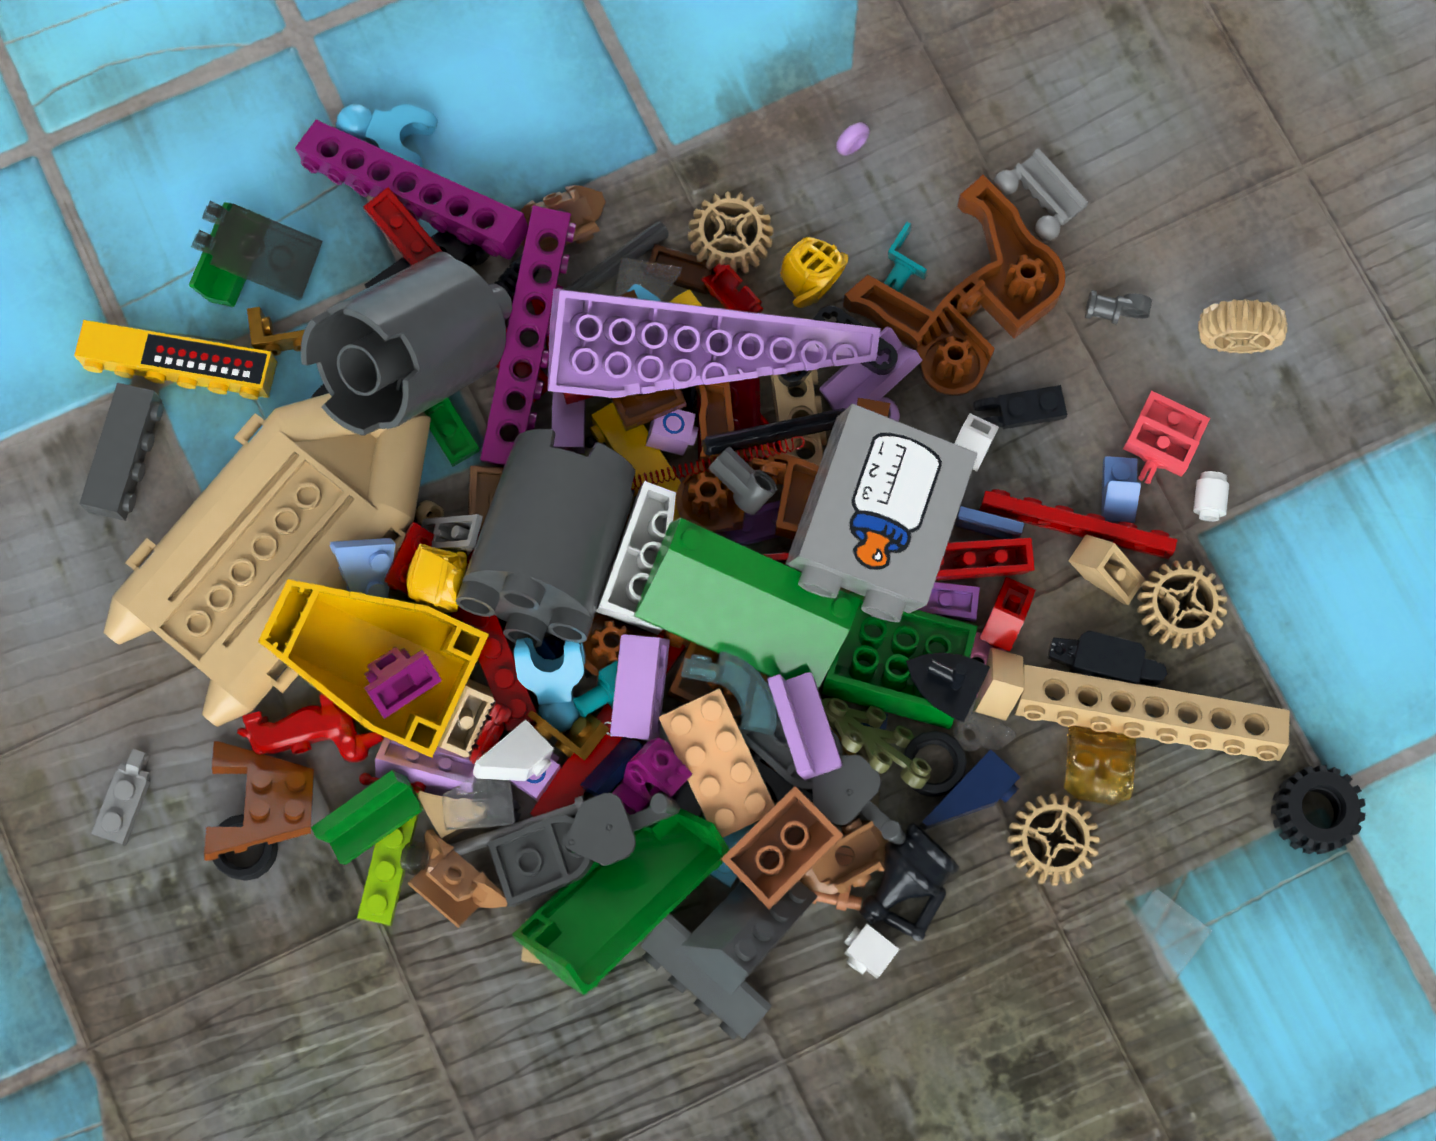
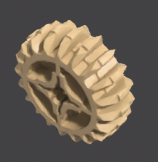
[688,191,773,274]
[1198,299,1287,354]
[1137,561,1227,649]
[1007,794,1100,886]

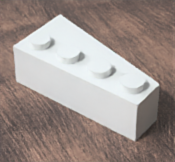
[596,481,676,635]

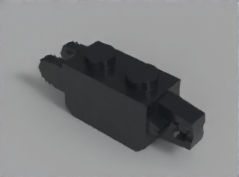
[1048,630,1168,686]

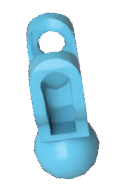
[336,104,438,167]
[514,638,586,733]

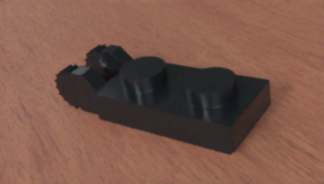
[973,385,1067,429]

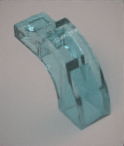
[681,651,777,735]

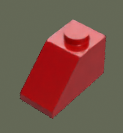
[979,577,1036,652]

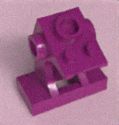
[364,647,442,719]
[612,737,692,815]

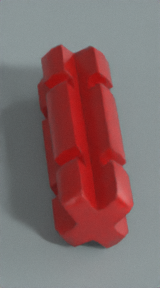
[469,703,512,764]

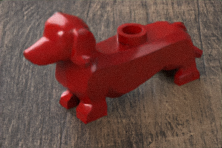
[237,694,384,763]

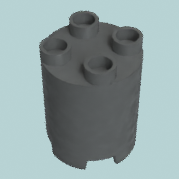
[301,252,512,436]
[456,429,636,648]

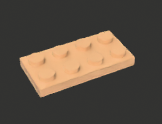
[658,688,775,838]

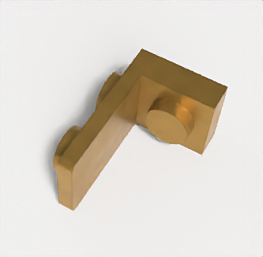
[247,307,305,356]
[527,710,609,761]

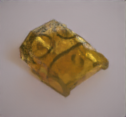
[1064,725,1136,805]

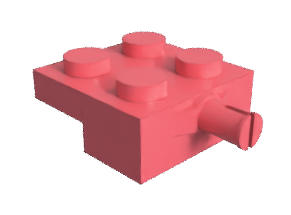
[1123,391,1210,484]

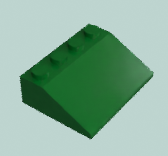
[822,592,978,729]

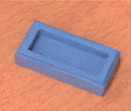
[955,506,1024,539]

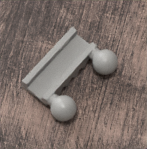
[994,148,1088,241]

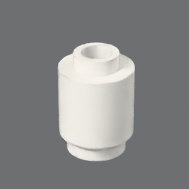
[1193,471,1230,522]

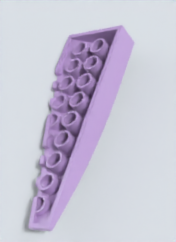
[548,288,881,398]

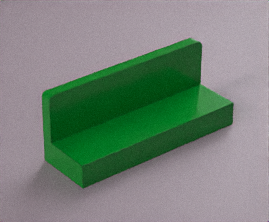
[189,202,270,307]
[311,770,423,865]

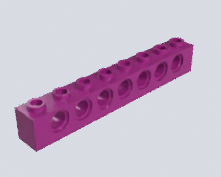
[295,119,528,260]
[480,205,576,466]

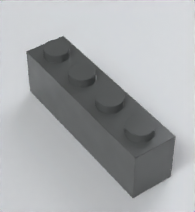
[79,383,164,521]

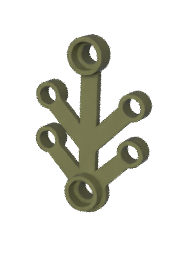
[822,698,931,789]

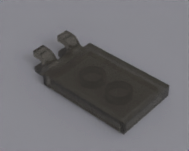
[191,201,323,301]

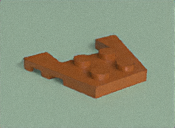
[204,741,314,861]

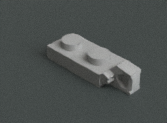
[91,749,150,845]

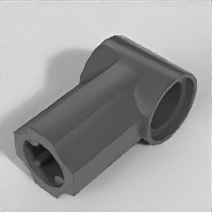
[708,446,777,515]

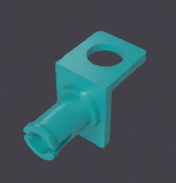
[884,221,927,292]
[573,661,618,718]

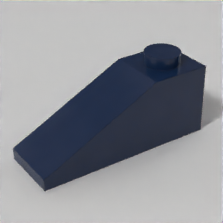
[919,749,1020,830]

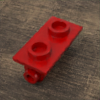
[701,263,763,313]
[384,522,435,595]

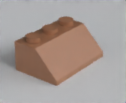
[721,786,844,909]

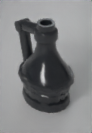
[859,823,959,941]

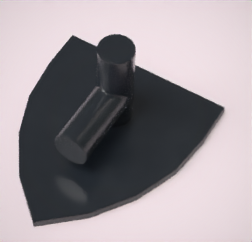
[906,653,990,723]

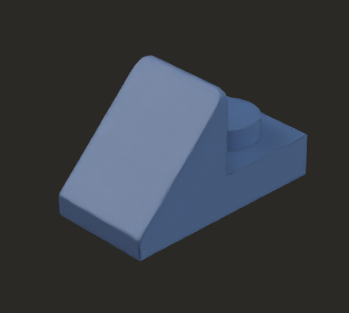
[1101,456,1141,524]

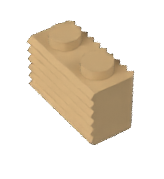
[438,679,495,758]

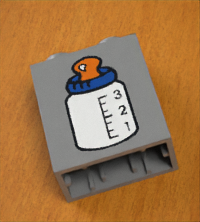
[785,404,978,622]

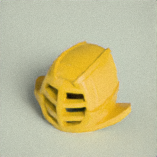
[780,237,848,308]
[406,544,467,613]

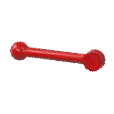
[359,773,426,793]

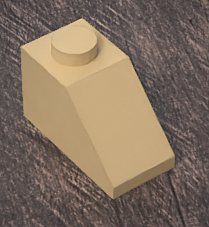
[1068,535,1145,605]

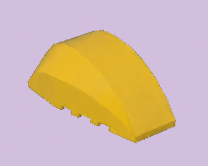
[258,579,489,758]

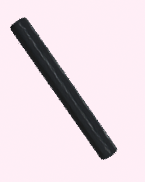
[702,408,845,456]

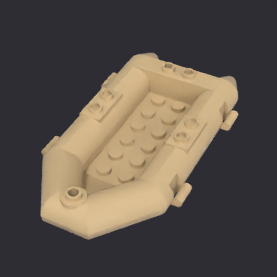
[104,393,431,727]

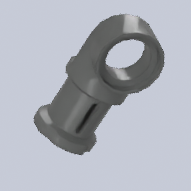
[1085,290,1152,324]

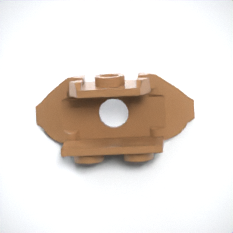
[520,185,606,252]
[799,818,889,894]
[408,829,507,928]

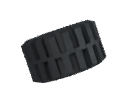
[1271,765,1366,854]

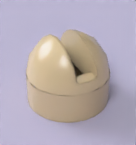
[415,500,444,525]

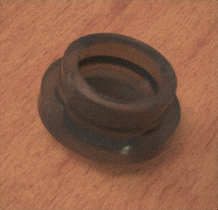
[400,841,429,876]

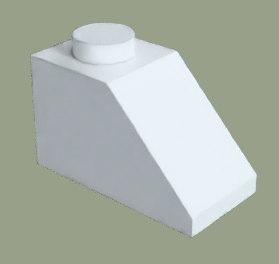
[473,720,554,781]

